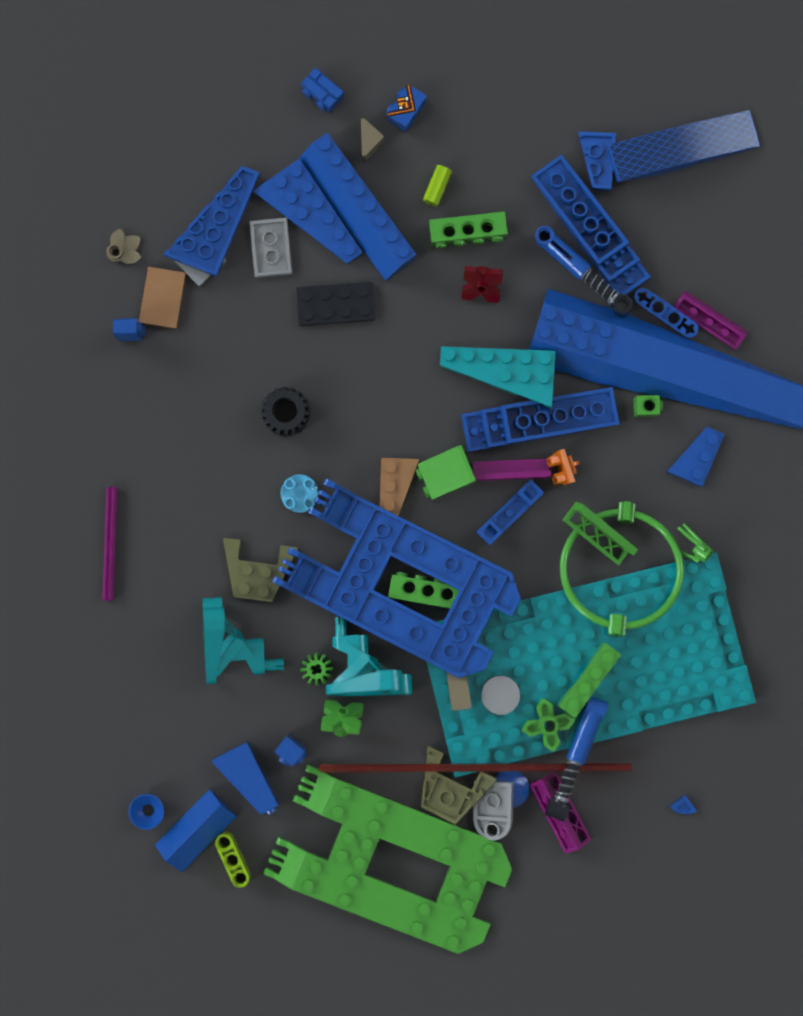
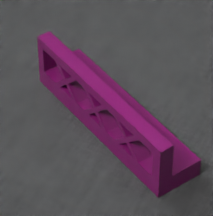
[472,459,551,481]
[529,770,592,854]

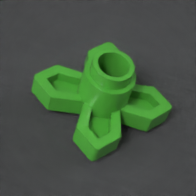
[521,698,575,752]
[321,700,363,737]

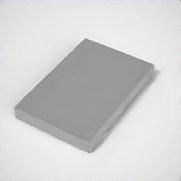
[249,218,293,278]

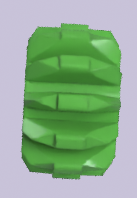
[300,653,333,686]

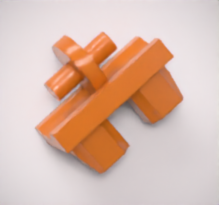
[546,449,580,486]

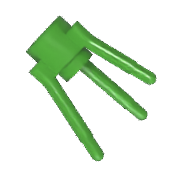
[672,523,713,563]

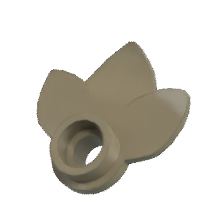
[106,229,141,264]

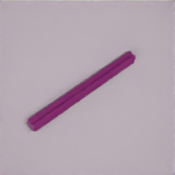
[102,487,117,601]

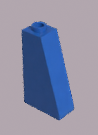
[212,741,279,815]

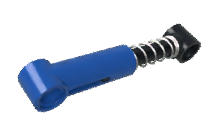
[535,226,633,317]
[545,696,608,822]

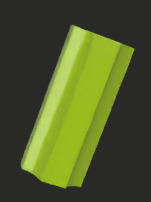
[423,165,452,207]

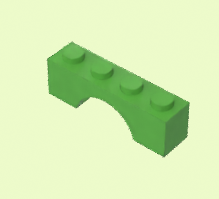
[557,642,621,718]

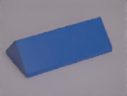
[155,789,237,872]

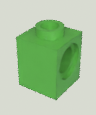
[634,395,663,417]

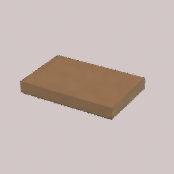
[139,267,186,329]

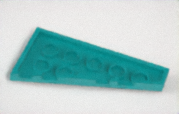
[440,346,556,409]

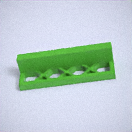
[562,502,638,566]

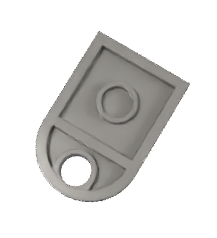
[473,779,514,840]

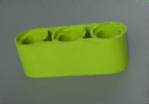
[215,831,251,888]

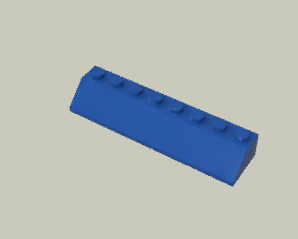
[299,133,416,281]

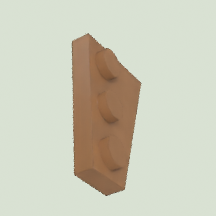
[380,458,419,516]

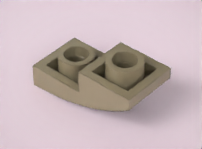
[446,672,471,711]

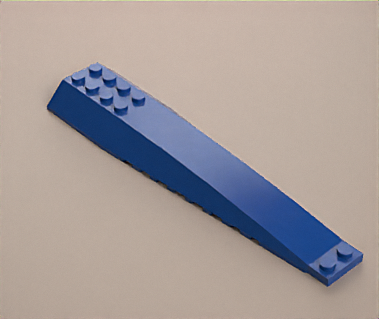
[529,289,803,429]

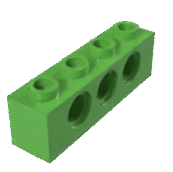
[429,212,507,249]
[388,572,459,608]

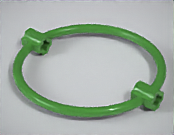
[560,501,684,637]

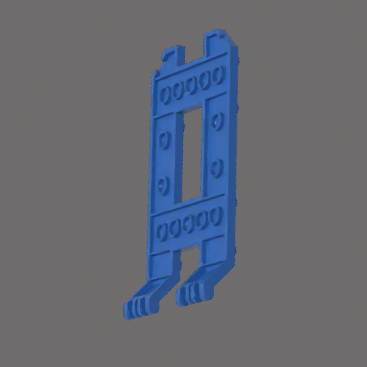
[272,479,521,678]

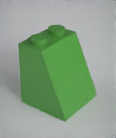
[416,445,476,501]

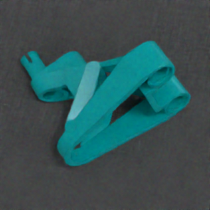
[202,597,284,684]
[326,617,412,696]

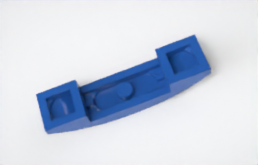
[476,479,544,546]

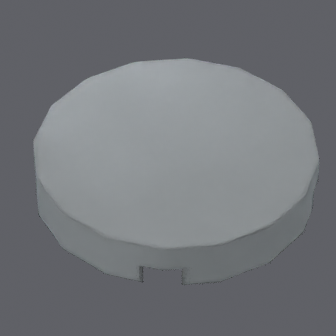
[481,676,520,715]

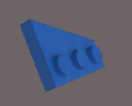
[578,131,616,191]
[667,427,725,487]

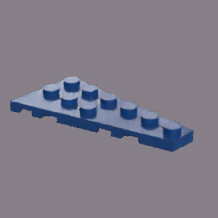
[253,159,363,264]
[163,166,260,277]

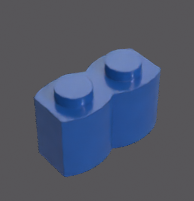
[113,318,146,341]

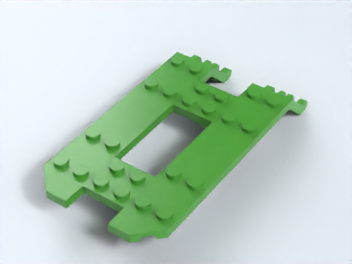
[263,764,512,954]

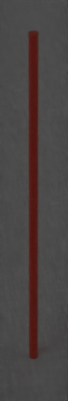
[320,763,632,772]

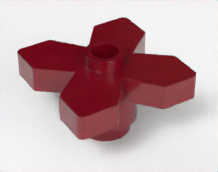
[461,266,503,303]

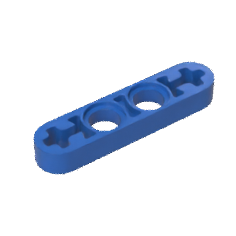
[634,288,698,338]

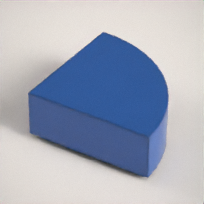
[669,795,697,814]

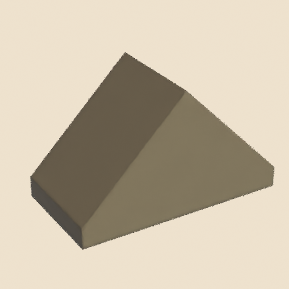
[361,118,384,161]

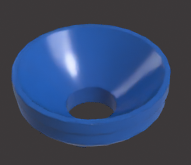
[129,794,164,830]

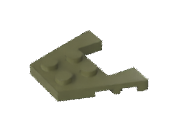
[223,538,298,602]
[421,746,497,824]

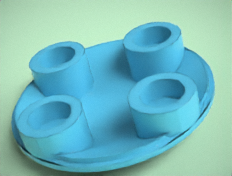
[281,474,319,513]

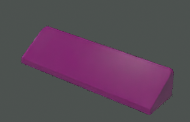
[674,290,748,350]

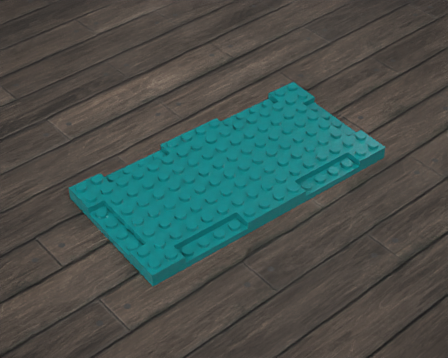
[426,552,756,777]

